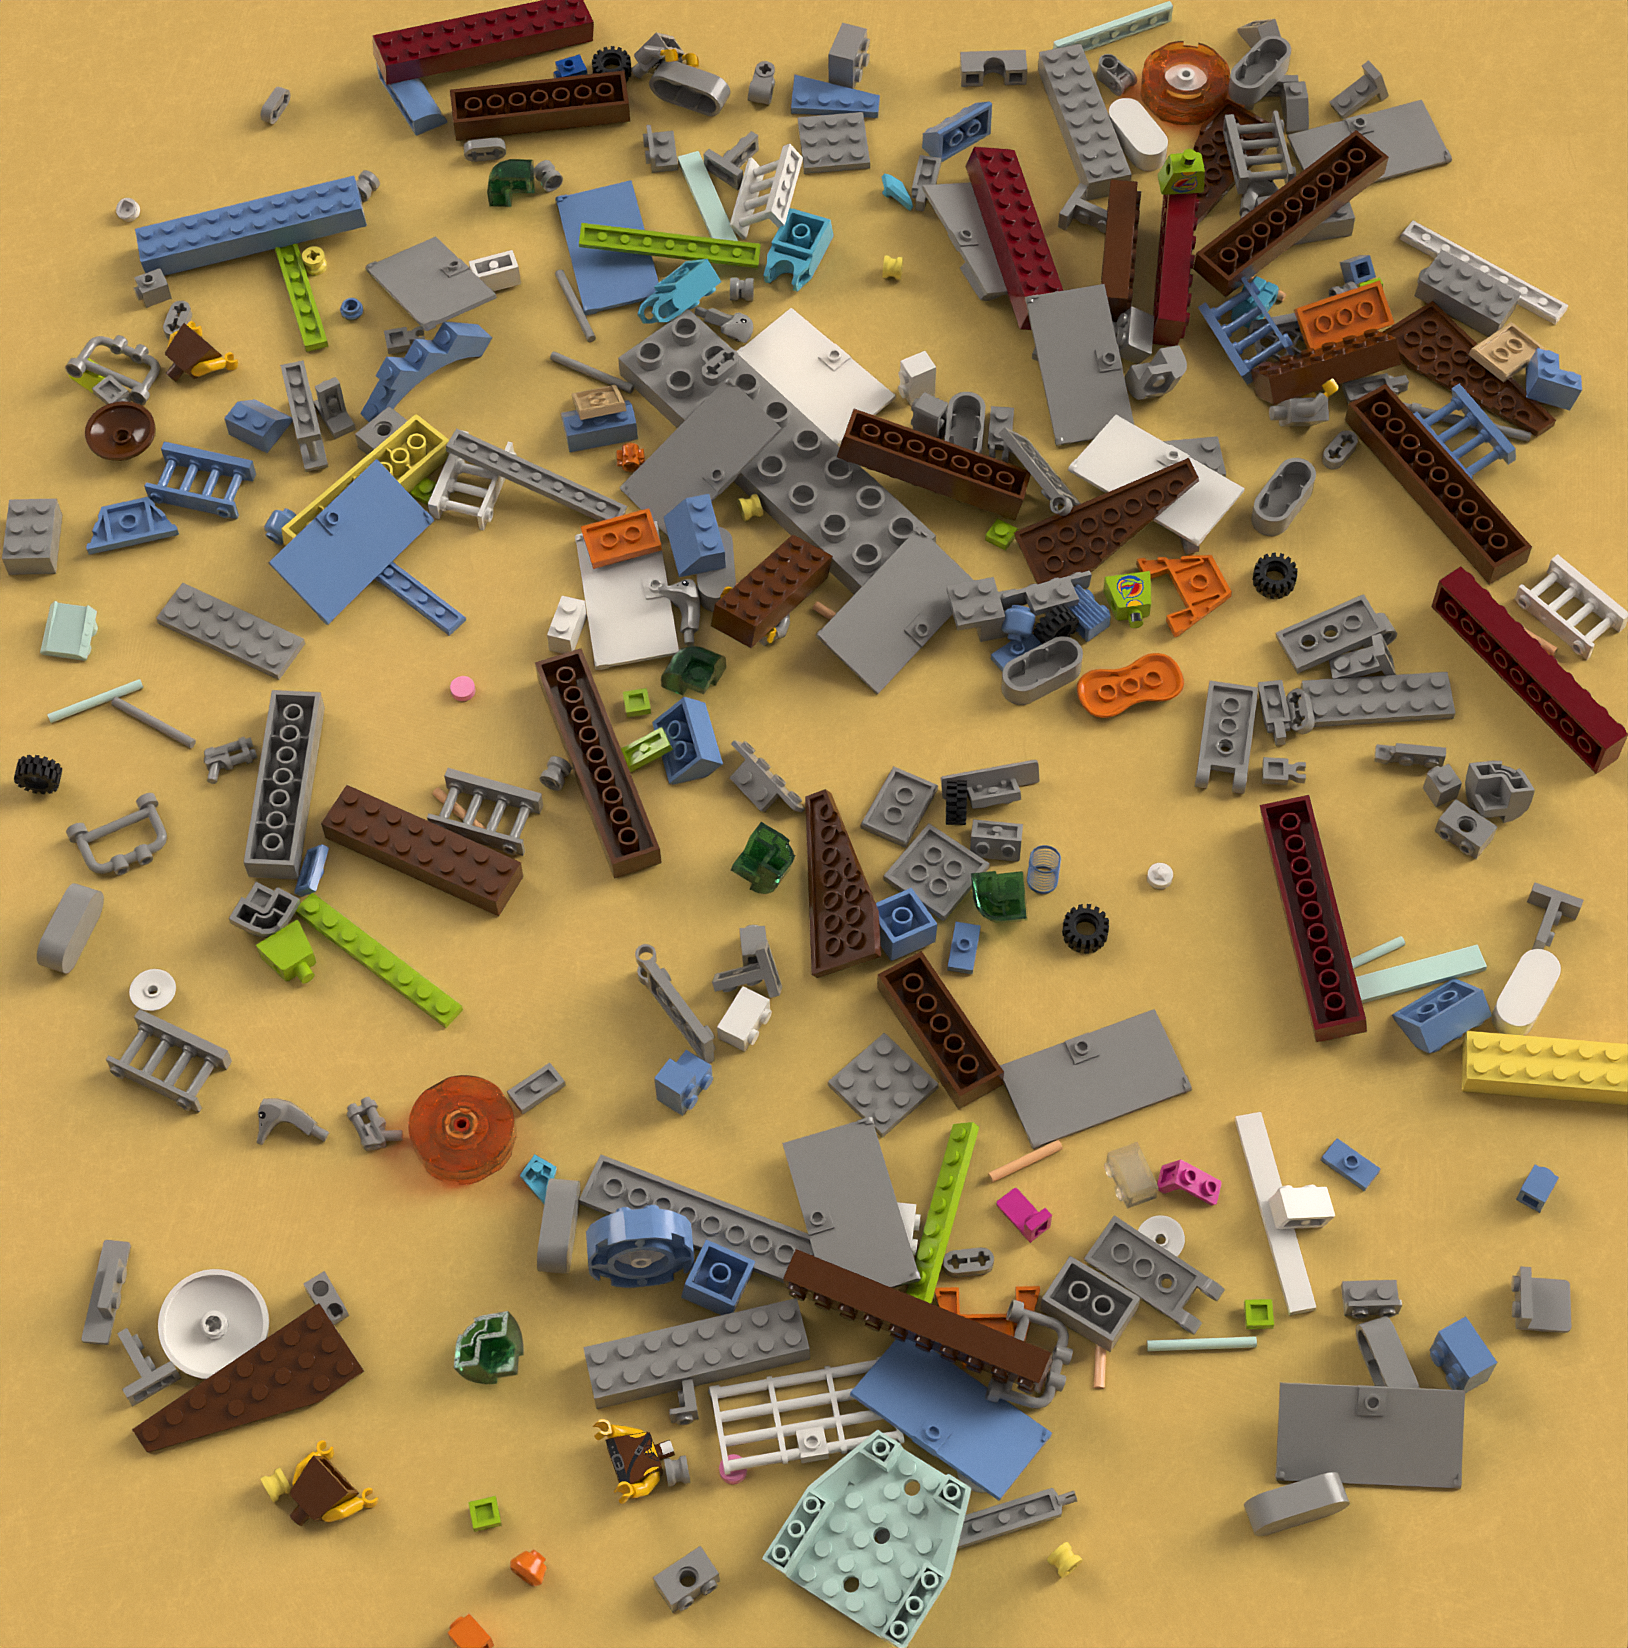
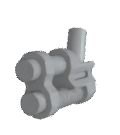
[204,737,257,784]
[347,1097,403,1151]

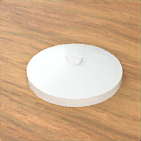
[158,1269,269,1379]

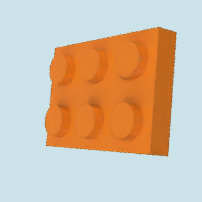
[581,508,662,569]

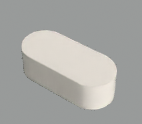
[1108,98,1168,171]
[1492,949,1561,1036]

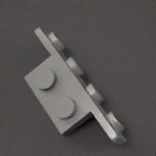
[1000,571,1092,616]
[730,740,805,813]
[940,760,1040,809]
[81,1240,131,1345]

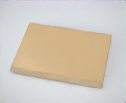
[1468,322,1546,382]
[571,385,626,420]

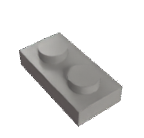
[507,1063,566,1114]

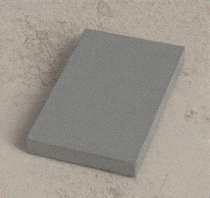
[861,766,938,848]

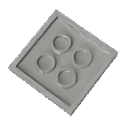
[798,112,870,174]
[883,824,989,921]
[828,1033,939,1138]

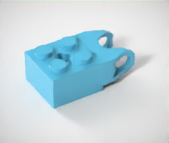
[763,208,834,292]
[637,259,721,324]

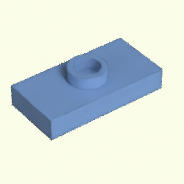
[991,634,1042,672]
[295,844,329,897]
[947,922,981,974]
[1321,1138,1381,1191]

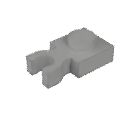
[384,326,425,354]
[1262,757,1306,785]

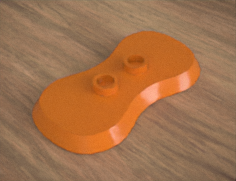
[1077,653,1184,718]

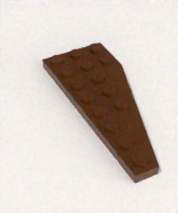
[1193,99,1273,225]
[1383,301,1556,437]
[1014,458,1199,584]
[805,789,881,978]
[132,1303,365,1453]

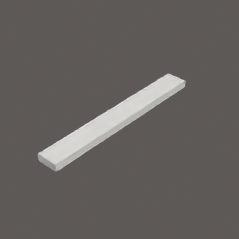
[1400,221,1568,325]
[1235,1112,1316,1316]

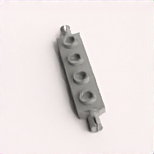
[957,1488,1077,1550]

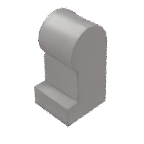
[304,1271,349,1325]

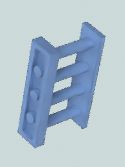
[1198,276,1294,385]
[1413,383,1516,480]
[144,442,256,519]

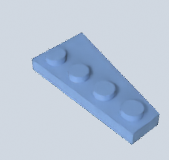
[791,74,880,118]

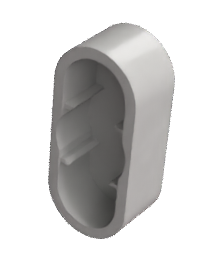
[1228,36,1291,105]
[649,60,730,116]
[944,392,985,453]
[1251,458,1316,536]
[697,527,736,612]
[1001,637,1083,705]
[37,883,104,973]
[537,1178,580,1274]
[1356,1316,1420,1388]
[1244,1472,1350,1536]

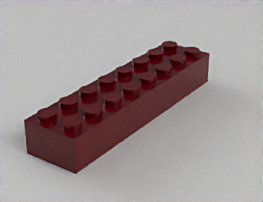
[1152,193,1199,347]

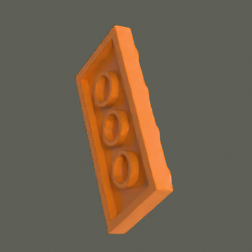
[1294,280,1395,350]

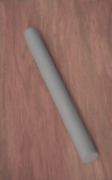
[555,270,596,342]
[550,351,634,394]
[111,697,196,748]

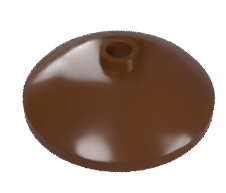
[85,401,156,461]

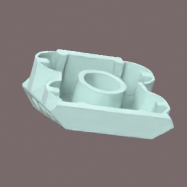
[40,601,98,661]

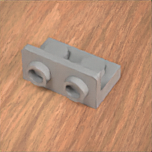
[643,125,678,173]
[970,819,1023,861]
[1341,1280,1402,1319]

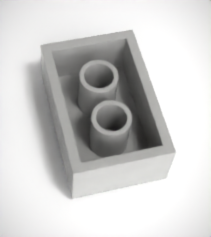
[2,499,62,575]
[1040,1256,1140,1352]

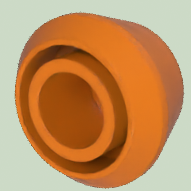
[510,1550,547,1587]

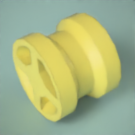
[302,246,327,276]
[882,255,903,280]
[737,494,763,521]
[260,1467,292,1503]
[1047,1542,1083,1578]

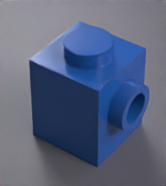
[553,54,588,78]

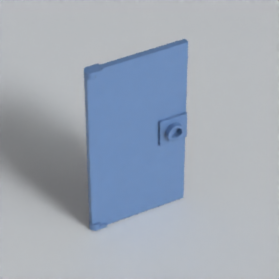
[555,180,659,315]
[268,459,434,625]
[850,1339,1052,1501]

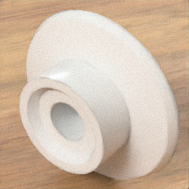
[129,969,176,1011]
[1138,1215,1185,1256]

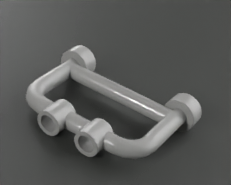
[65,335,160,405]
[66,793,167,875]
[985,1299,1073,1409]

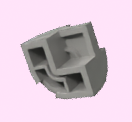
[1124,345,1187,400]
[1465,761,1535,823]
[229,882,300,938]

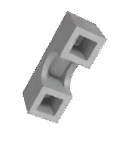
[960,50,1027,87]

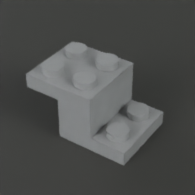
[947,577,1016,642]

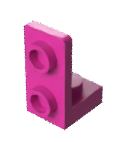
[1156,1159,1222,1205]
[996,1188,1052,1243]

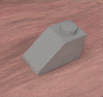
[1237,19,1281,48]
[1280,81,1309,134]

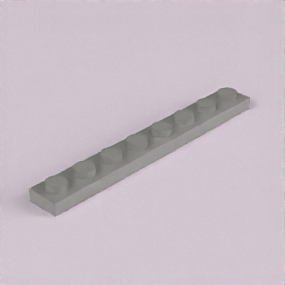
[446,428,627,521]

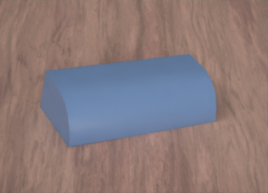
[376,63,447,136]

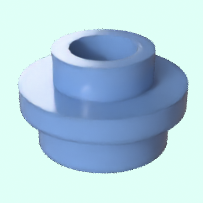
[340,298,363,320]

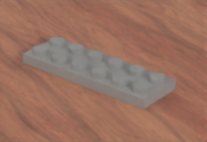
[156,583,305,680]
[1301,672,1455,727]

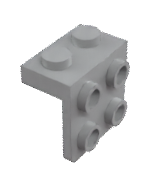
[1511,1266,1571,1333]

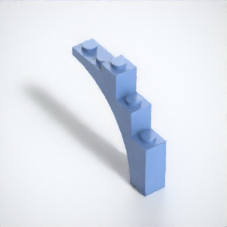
[360,321,492,422]

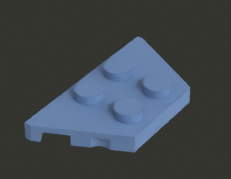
[86,497,179,555]

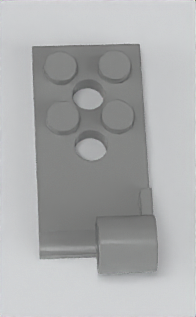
[1276,594,1397,674]

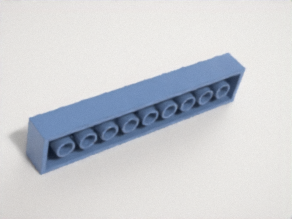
[135,176,367,276]

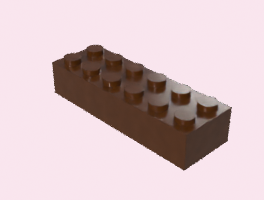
[1101,180,1141,322]
[1251,329,1401,404]
[711,535,833,648]
[877,951,1004,1110]

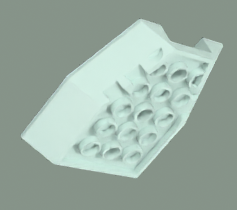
[762,1430,972,1648]

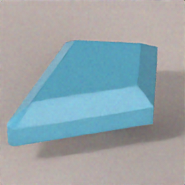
[882,174,913,211]
[520,1154,557,1204]

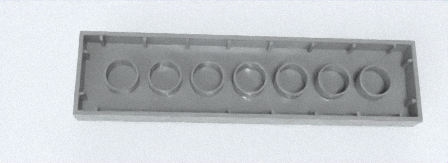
[618,309,936,594]

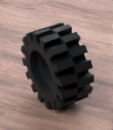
[592,46,632,83]
[1252,552,1298,599]
[1033,605,1079,644]
[14,755,63,794]
[946,780,967,825]
[1062,904,1109,954]

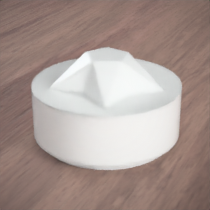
[116,198,140,222]
[1147,863,1173,889]

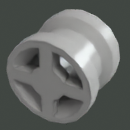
[664,1455,690,1487]

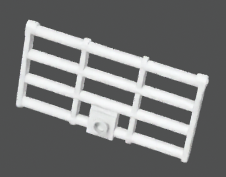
[708,1356,905,1475]

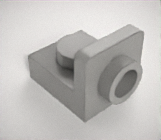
[92,375,131,405]
[669,1379,699,1425]

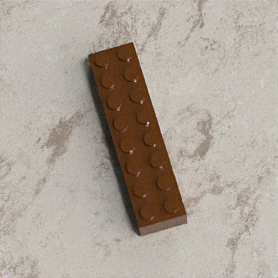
[450,71,631,141]
[837,409,1031,521]
[321,785,524,916]

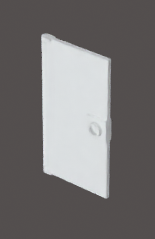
[737,308,896,446]
[1068,415,1245,546]
[575,521,679,670]

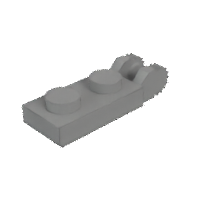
[988,406,1014,463]

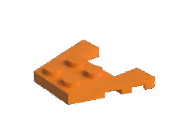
[1136,555,1232,637]
[934,1286,1040,1369]

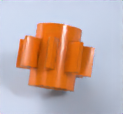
[616,443,645,472]

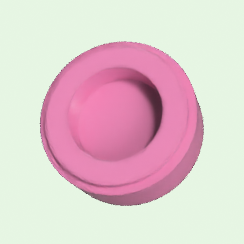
[450,676,475,701]
[719,1454,747,1484]

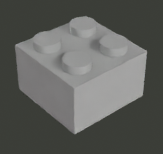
[828,23,870,89]

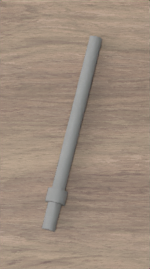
[1403,402,1531,442]

